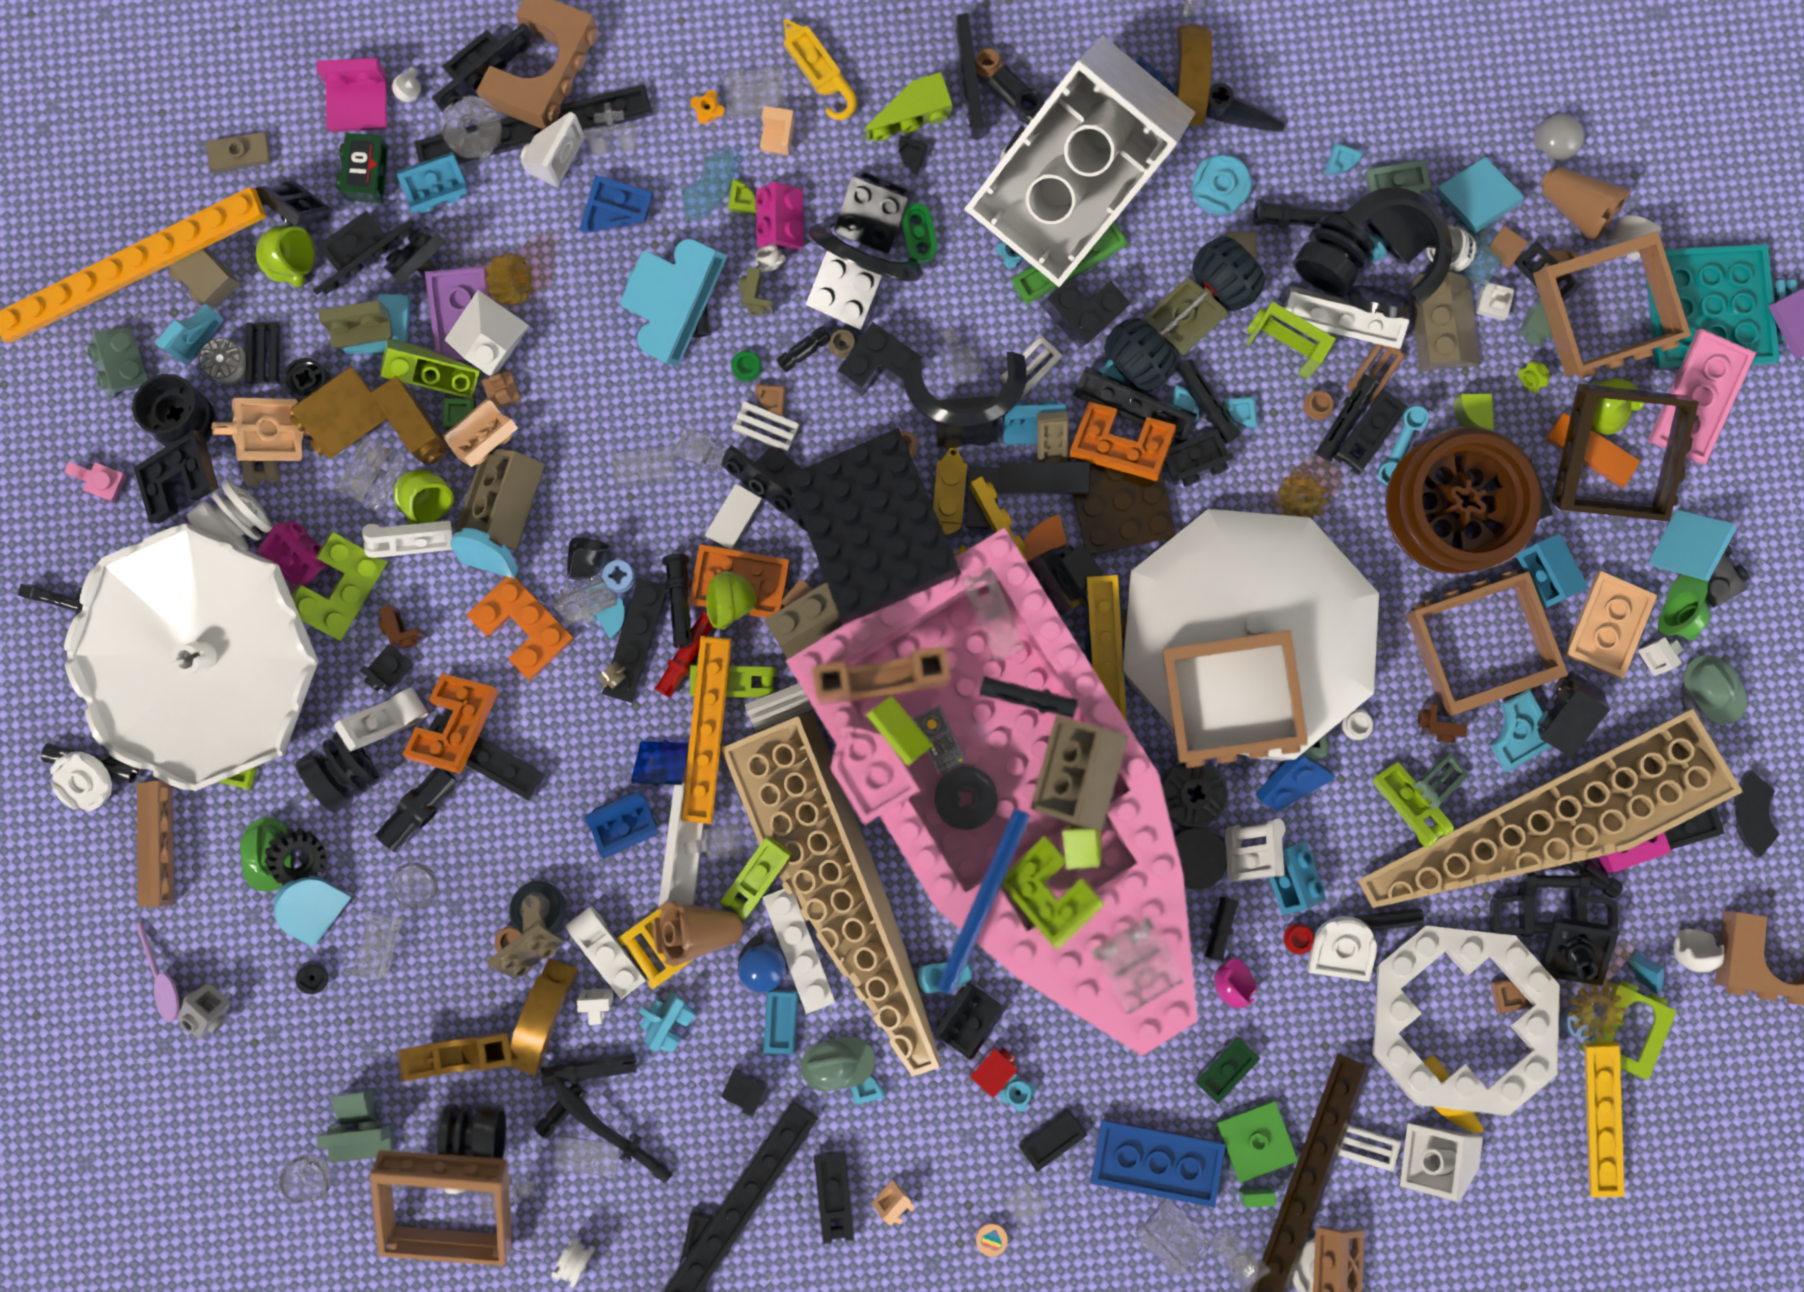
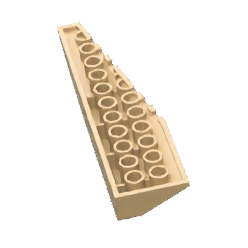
[721,711,941,1077]

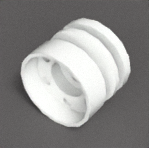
[187,480,273,550]

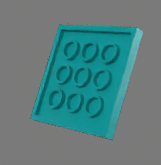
[1646,244,1780,371]

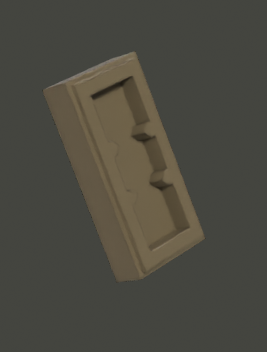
[205,132,272,173]
[1037,411,1069,462]

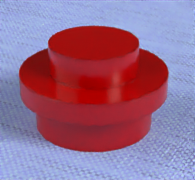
[1283,923,1314,954]

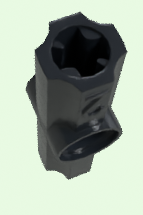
[987,65,1045,125]
[375,767,459,852]

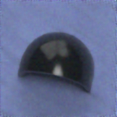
[567,537,612,580]

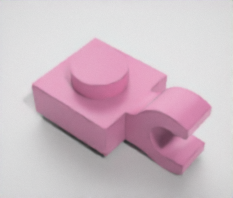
[64,462,128,503]

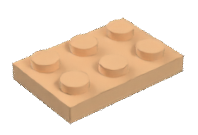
[1563,571,1657,680]

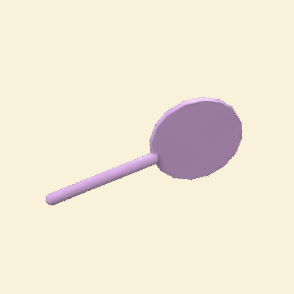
[136,922,180,1022]

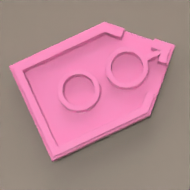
[831,724,920,825]

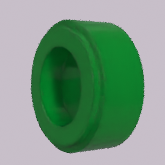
[731,350,762,382]

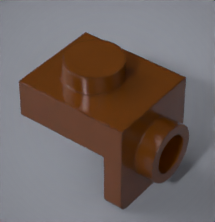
[378,605,426,649]
[1417,703,1467,743]

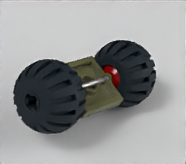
[1104,236,1265,391]

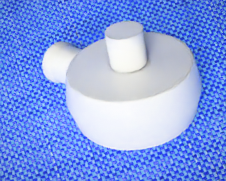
[392,68,421,102]

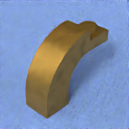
[1175,23,1212,126]
[509,958,578,1076]
[397,1033,512,1082]

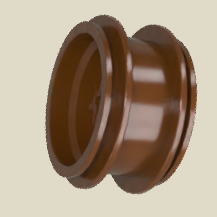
[1385,428,1542,574]

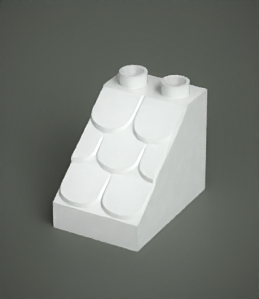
[964,36,1195,287]

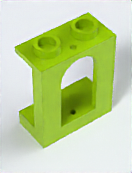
[1246,301,1336,379]
[1579,980,1677,1081]

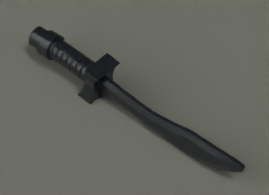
[553,1078,673,1184]

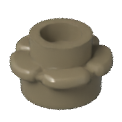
[828,330,857,359]
[598,661,626,689]

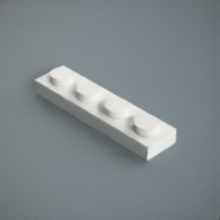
[762,889,836,1014]

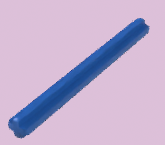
[937,809,1030,994]

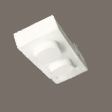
[334,687,429,752]
[565,906,646,1000]

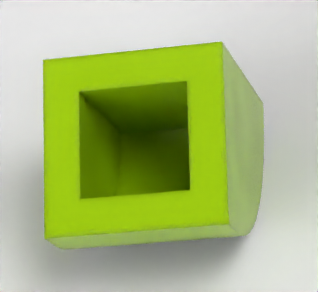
[1453,393,1494,431]
[1062,822,1102,869]

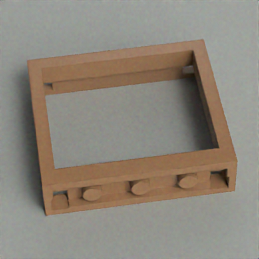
[1533,231,1691,379]
[1406,570,1568,717]
[1161,630,1308,768]
[370,1150,512,1266]

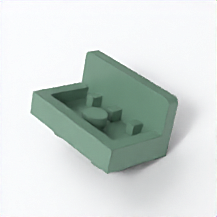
[87,327,148,399]
[317,1120,393,1163]

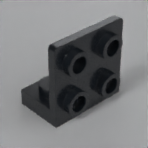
[834,170,915,253]

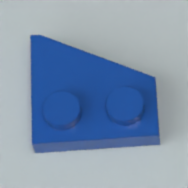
[579,175,654,233]
[1255,753,1336,812]

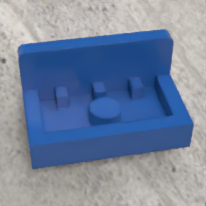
[584,791,660,859]

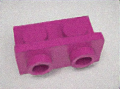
[257,520,331,590]

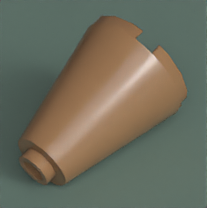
[1540,166,1631,242]
[653,901,744,966]

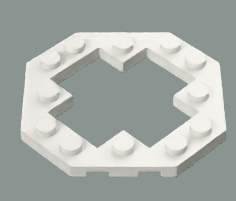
[1373,926,1560,1116]

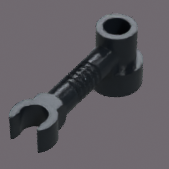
[17,584,83,617]

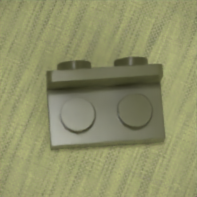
[318,300,393,349]

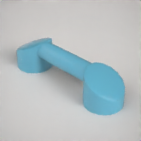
[1378,404,1429,485]

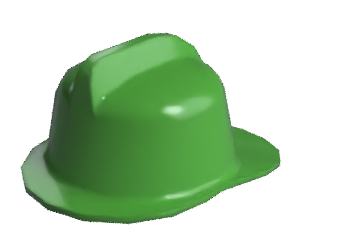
[1658,574,1711,641]
[240,817,291,892]

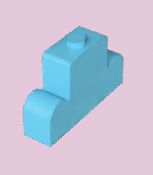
[620,239,728,366]

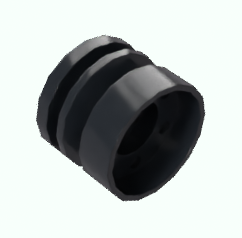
[1292,215,1374,295]
[132,374,217,447]
[295,732,380,813]
[1160,763,1228,827]
[437,1104,507,1159]

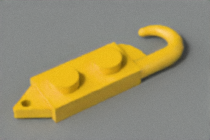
[783,19,857,120]
[933,448,967,557]

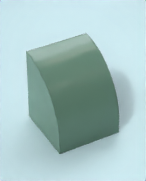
[332,1088,377,1124]

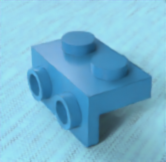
[396,151,468,213]
[1002,400,1066,446]

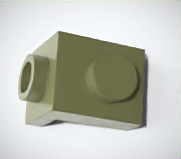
[739,266,774,317]

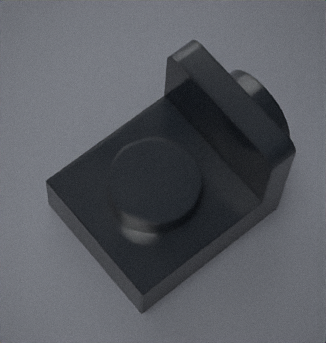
[360,644,415,692]

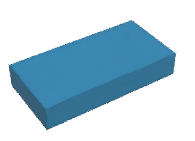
[763,989,798,1055]

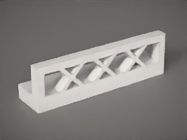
[1285,285,1409,349]
[658,782,704,907]

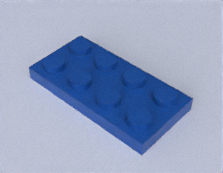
[1090,1119,1226,1208]

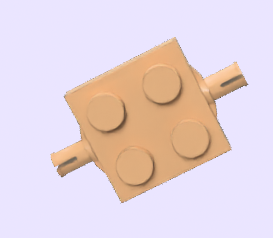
[212,398,310,461]

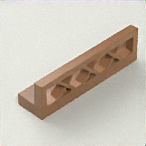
[137,781,174,907]
[1313,1226,1365,1292]

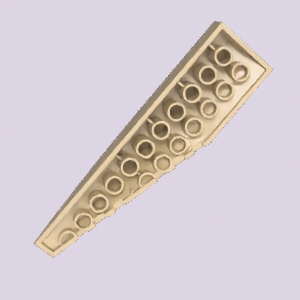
[1357,709,1743,908]

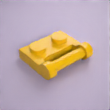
[617,909,694,990]

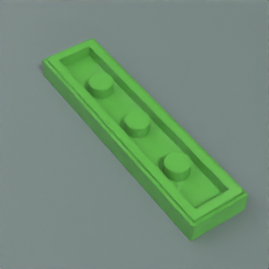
[1011,221,1128,306]

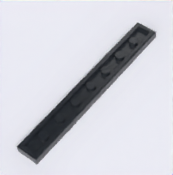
[414,84,653,164]
[661,1099,818,1292]

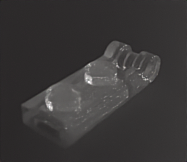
[960,566,1025,662]

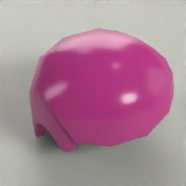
[1214,958,1258,1008]

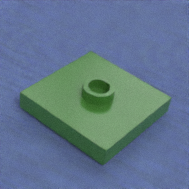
[1216,1100,1298,1183]

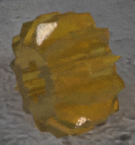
[484,253,535,306]
[1277,471,1329,520]
[1568,984,1626,1039]

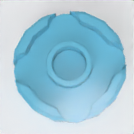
[1191,154,1252,215]

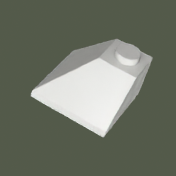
[520,112,585,188]
[445,290,530,376]
[1400,1123,1483,1202]

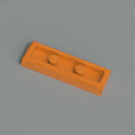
[1544,412,1641,488]

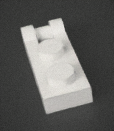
[362,521,453,558]

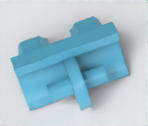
[638,991,695,1053]

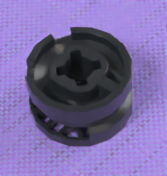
[283,358,331,401]

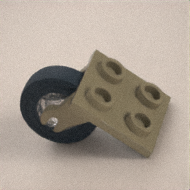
[487,881,566,979]

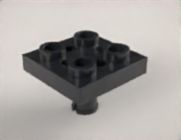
[384,226,446,284]
[1540,916,1619,986]

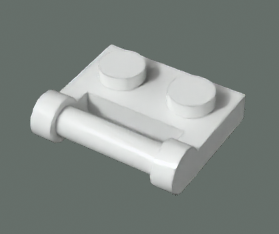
[1225,819,1285,882]

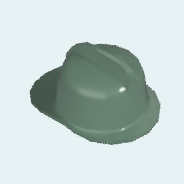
[1683,655,1747,724]
[801,1037,875,1091]

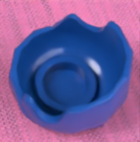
[738,942,786,992]

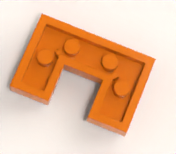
[1070,401,1176,481]
[689,544,790,618]
[466,576,575,681]
[403,673,499,774]

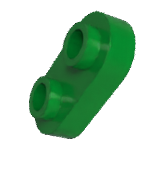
[901,203,937,264]

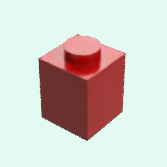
[969,1045,1018,1098]

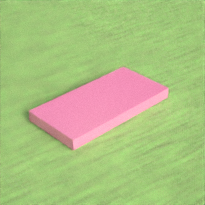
[1647,329,1756,465]

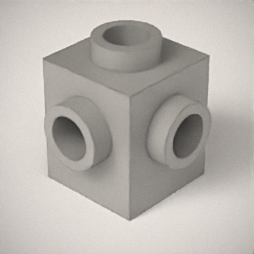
[177,982,231,1040]

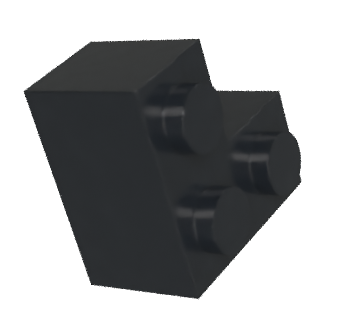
[1040,278,1131,348]
[837,322,922,396]
[1537,671,1610,758]

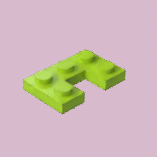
[292,531,387,641]
[1001,836,1105,950]

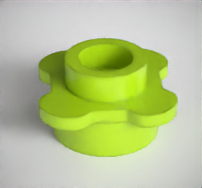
[1517,361,1550,394]

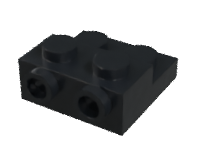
[1027,548,1086,616]

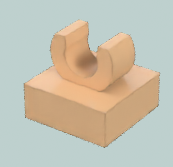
[871,1180,914,1226]

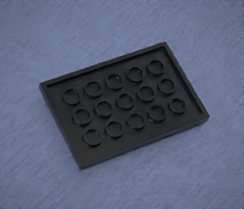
[786,428,962,625]

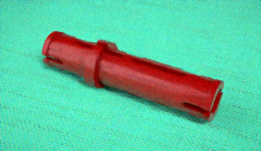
[654,610,713,699]

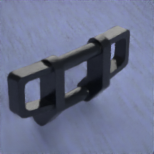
[1490,872,1618,938]

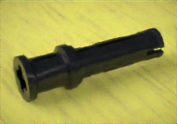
[1253,199,1346,229]
[662,554,693,648]

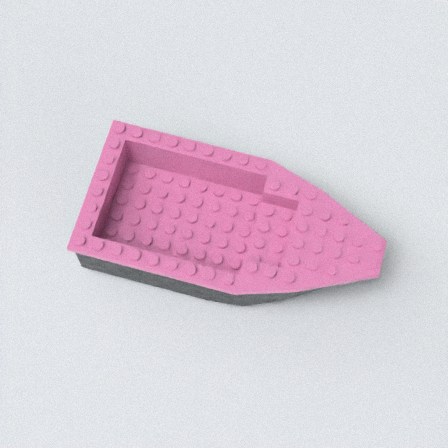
[786,528,1198,1056]

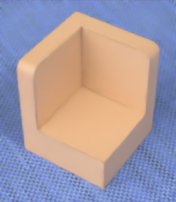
[760,106,795,156]

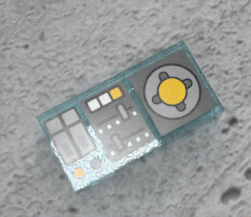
[912,705,967,776]

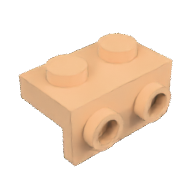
[442,399,518,467]

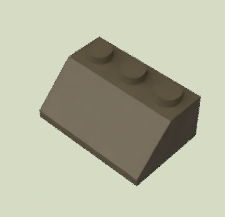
[1409,272,1481,372]
[455,449,545,550]
[764,582,844,659]
[1030,715,1128,830]

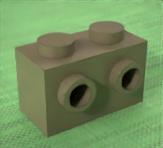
[168,247,241,309]

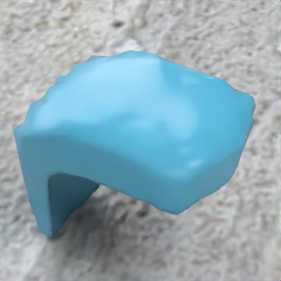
[917,962,972,993]

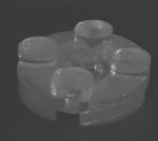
[440,96,502,158]

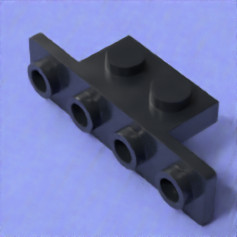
[432,23,535,114]
[313,210,414,295]
[721,445,806,531]

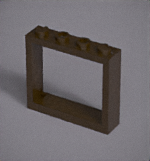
[1552,384,1699,522]

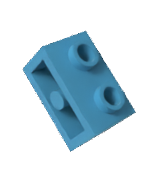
[1516,533,1589,609]
[1269,840,1327,915]

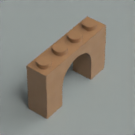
[477,0,599,129]
[812,646,951,706]
[1714,911,1804,1006]

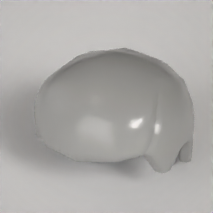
[1534,114,1585,160]

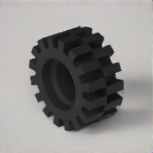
[264,828,327,886]

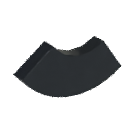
[1733,770,1780,858]

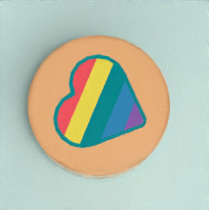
[976,1222,1008,1257]

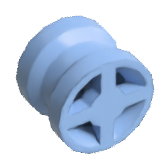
[602,560,636,593]
[1559,1005,1599,1039]

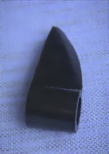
[1206,83,1285,132]

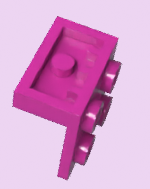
[316,58,387,132]

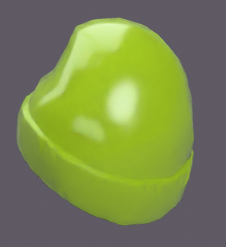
[255,224,316,287]
[1588,379,1645,435]
[393,469,454,525]
[706,571,757,630]

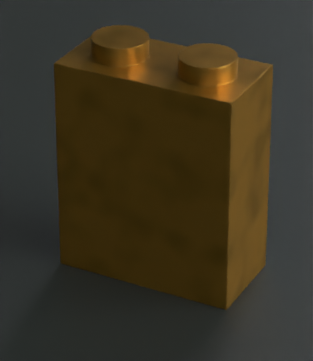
[289,366,387,460]
[370,376,451,465]

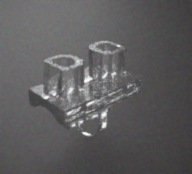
[583,103,639,155]
[553,574,617,626]
[1210,1229,1271,1292]

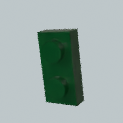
[1194,1036,1261,1104]

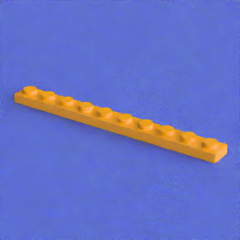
[0,187,266,343]

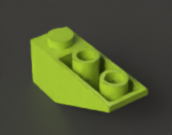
[865,72,952,142]
[380,338,479,398]

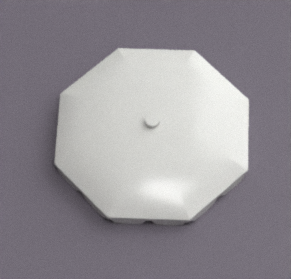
[1122,509,1379,760]
[64,523,318,791]

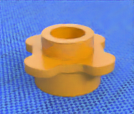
[690,90,725,124]

